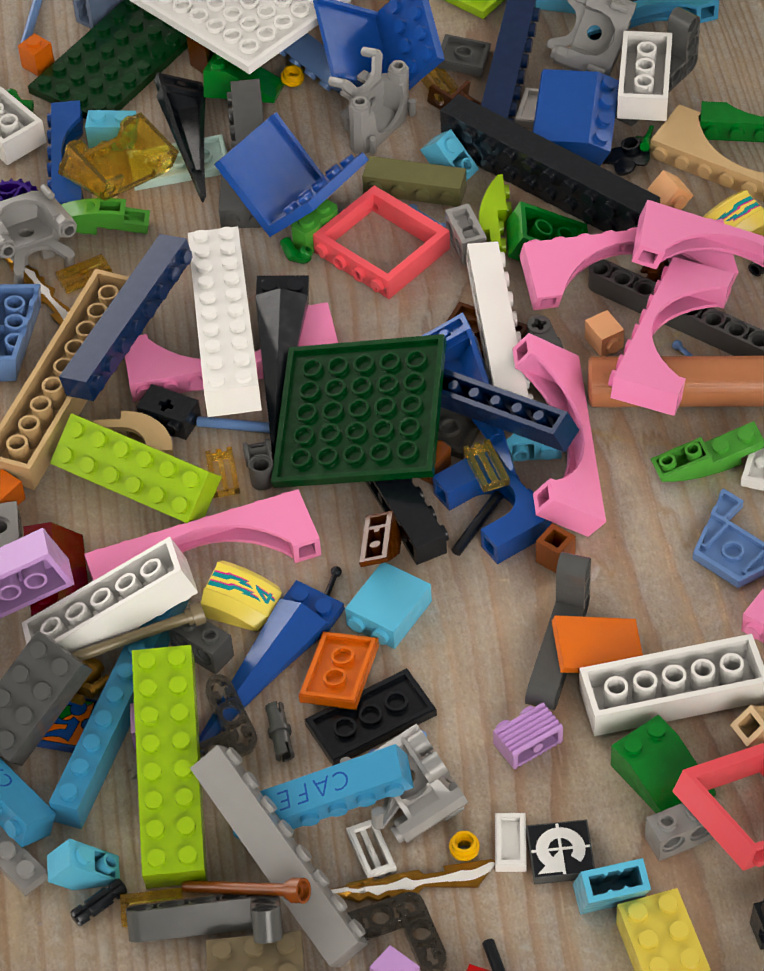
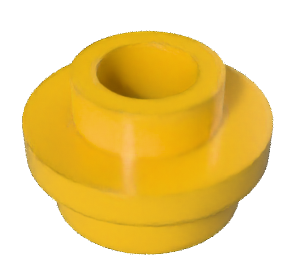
[280,65,304,87]
[449,831,480,861]

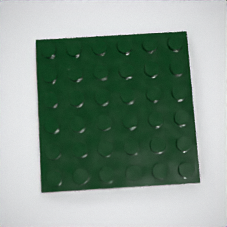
[271,334,447,488]

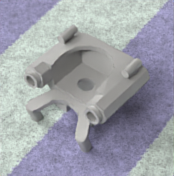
[546,0,637,76]
[328,47,416,154]
[0,184,77,284]
[340,723,469,843]

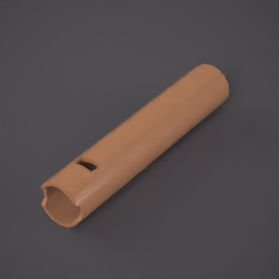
[588,356,764,407]

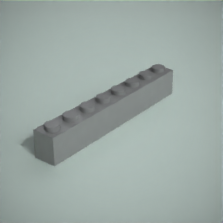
[190,745,369,968]

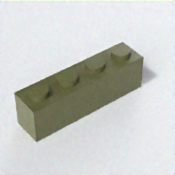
[362,156,467,207]

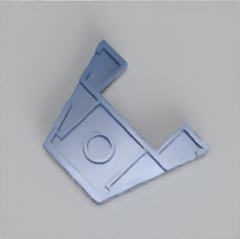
[693,488,764,588]

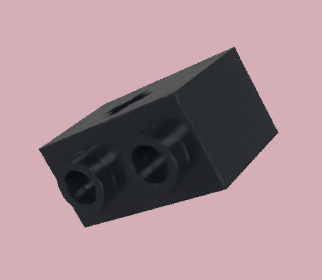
[136,384,201,440]

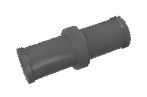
[265,701,295,762]

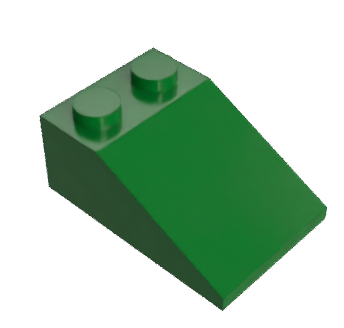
[203,53,285,103]
[506,201,588,261]
[611,715,716,813]

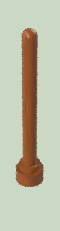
[181,877,311,904]

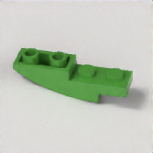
[61,198,150,235]
[651,421,764,482]

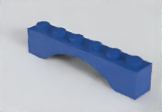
[47,100,84,204]

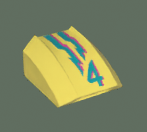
[703,190,764,236]
[201,560,282,632]

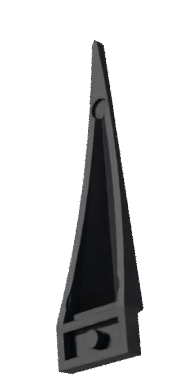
[154,72,206,203]
[255,275,309,454]

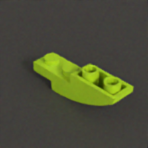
[479,174,512,253]

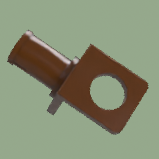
[427,80,482,110]

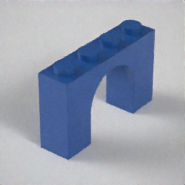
[433,446,552,564]

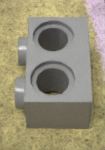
[445,203,487,265]
[645,803,714,861]

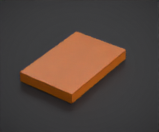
[551,616,643,673]
[299,631,379,710]

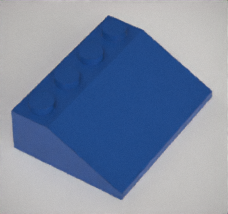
[532,69,619,166]

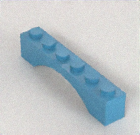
[587,0,719,40]

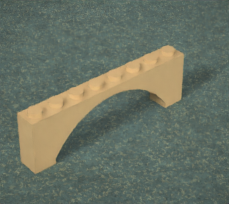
[650,104,764,202]

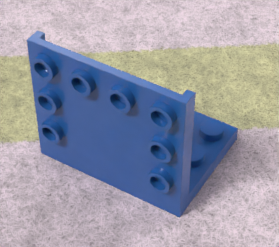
[313,0,445,90]
[214,112,369,237]

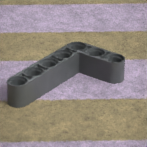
[615,7,700,126]
[525,552,591,710]
[125,894,283,944]

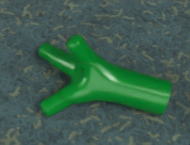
[636,125,654,152]

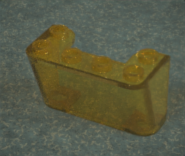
[58,112,179,200]

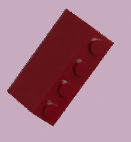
[23,522,88,617]

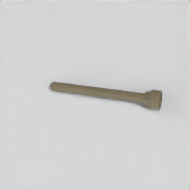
[72,601,207,661]

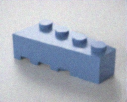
[0,284,41,381]

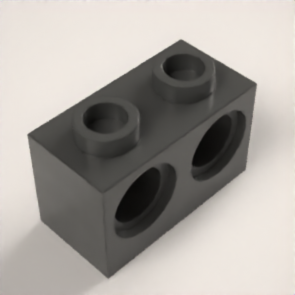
[169,611,234,675]

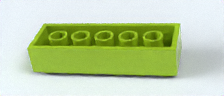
[50,413,222,523]

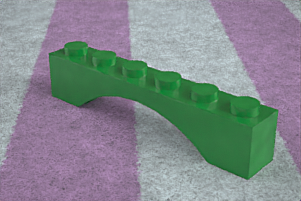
[700,101,764,143]

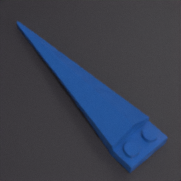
[422,312,516,475]
[199,580,345,754]

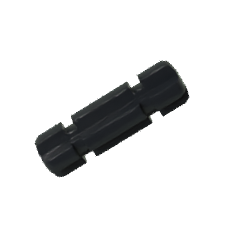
[70,878,127,926]

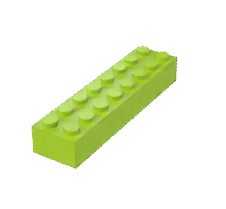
[132,645,208,889]

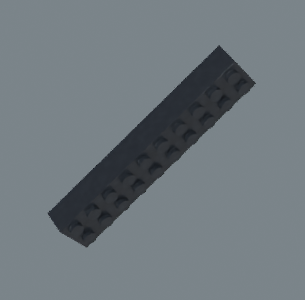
[440,94,660,232]

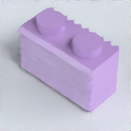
[493,703,563,769]

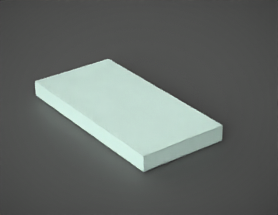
[127,134,227,191]

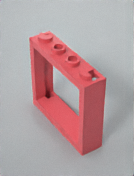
[313,185,450,299]
[672,743,764,871]

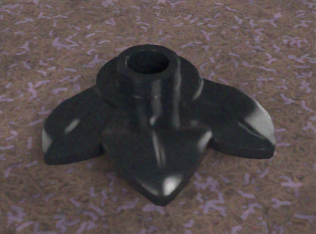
[602,137,650,176]

